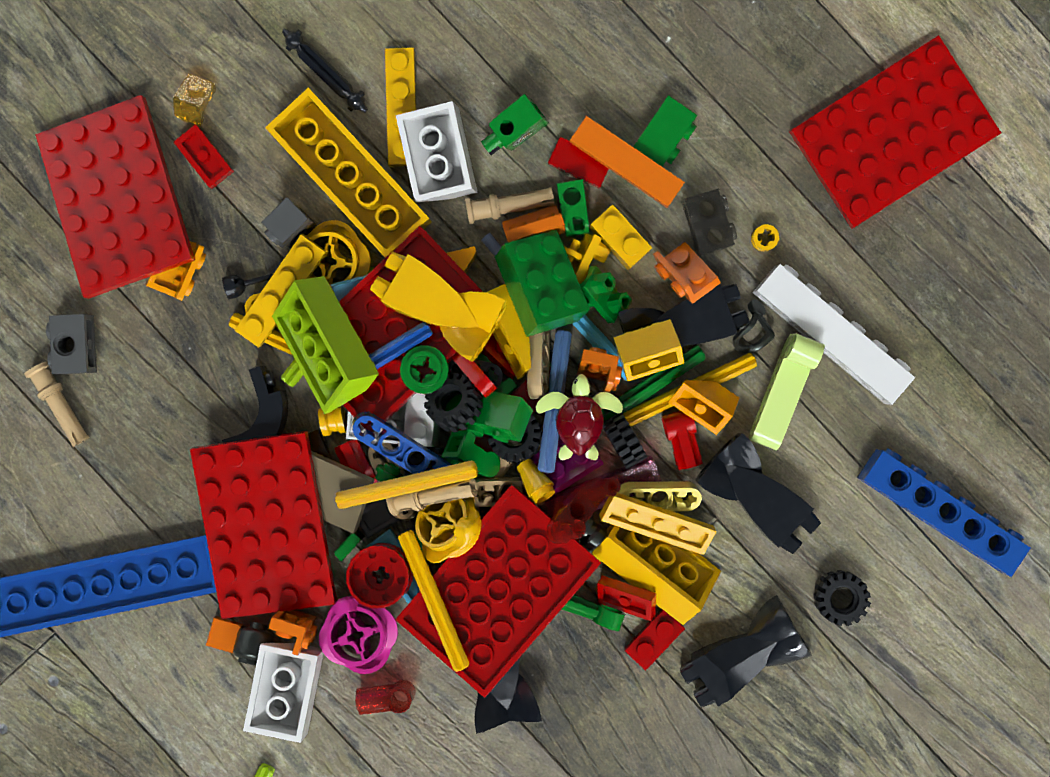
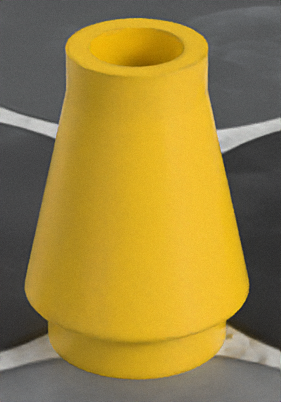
[517,459,555,504]

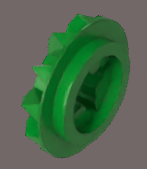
[400,346,449,394]

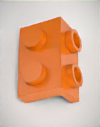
[577,347,622,393]

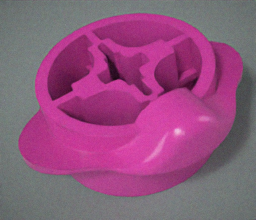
[319,596,398,674]

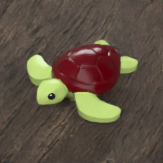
[536,374,623,460]

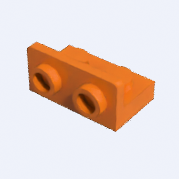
[502,205,565,243]
[653,242,721,304]
[268,610,318,656]

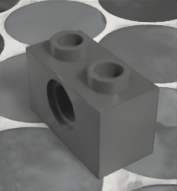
[261,197,317,248]
[46,314,97,374]

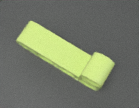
[749,333,825,450]

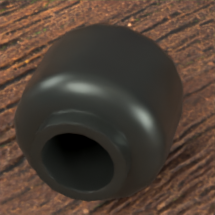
[233,622,275,666]

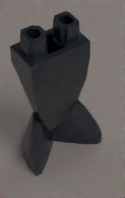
[618,284,750,346]
[696,433,821,554]
[680,595,812,708]
[475,658,542,734]

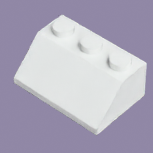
[396,101,478,203]
[243,643,324,743]

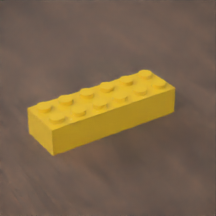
[265,87,432,258]

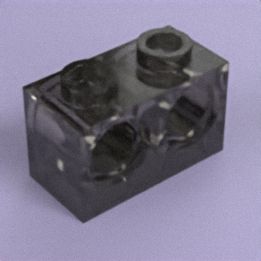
[681,188,737,257]

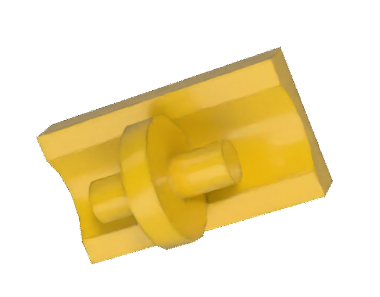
[564,234,611,284]

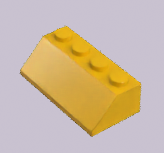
[591,524,721,625]

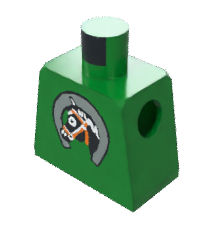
[481,94,549,156]

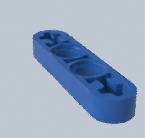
[352,412,451,474]

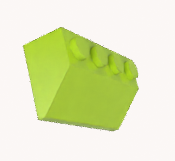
[272,276,379,414]

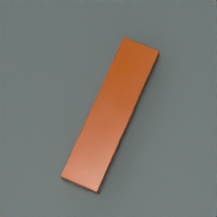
[570,116,685,208]

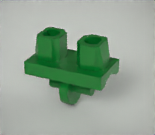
[580,266,632,324]

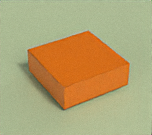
[206,616,243,653]

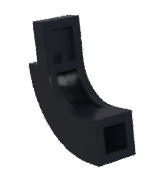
[222,366,288,443]

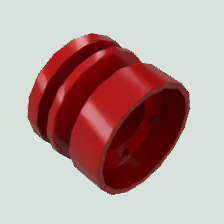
[346,543,414,608]

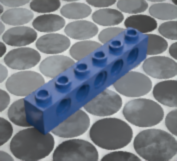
[857,448,1031,577]

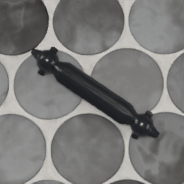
[282,29,368,113]

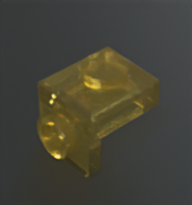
[173,73,216,126]

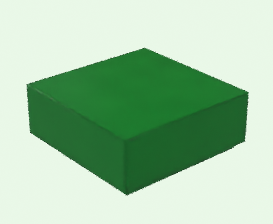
[334,530,365,562]

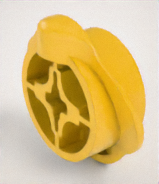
[305,220,371,287]
[415,497,481,563]

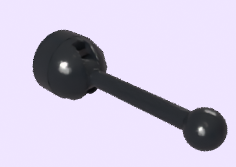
[222,273,274,300]

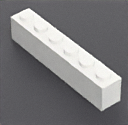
[752,264,915,405]

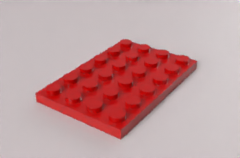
[789,35,1001,229]
[35,95,195,299]
[339,226,483,433]
[190,431,337,619]
[395,484,601,698]

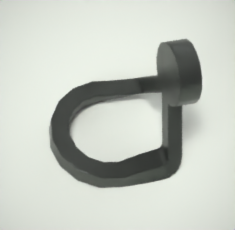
[732,299,775,353]

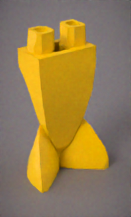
[370,252,506,362]

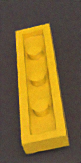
[385,48,417,167]
[235,234,327,348]
[599,491,717,555]

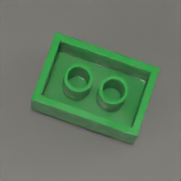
[494,229,590,337]

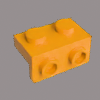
[145,241,206,301]

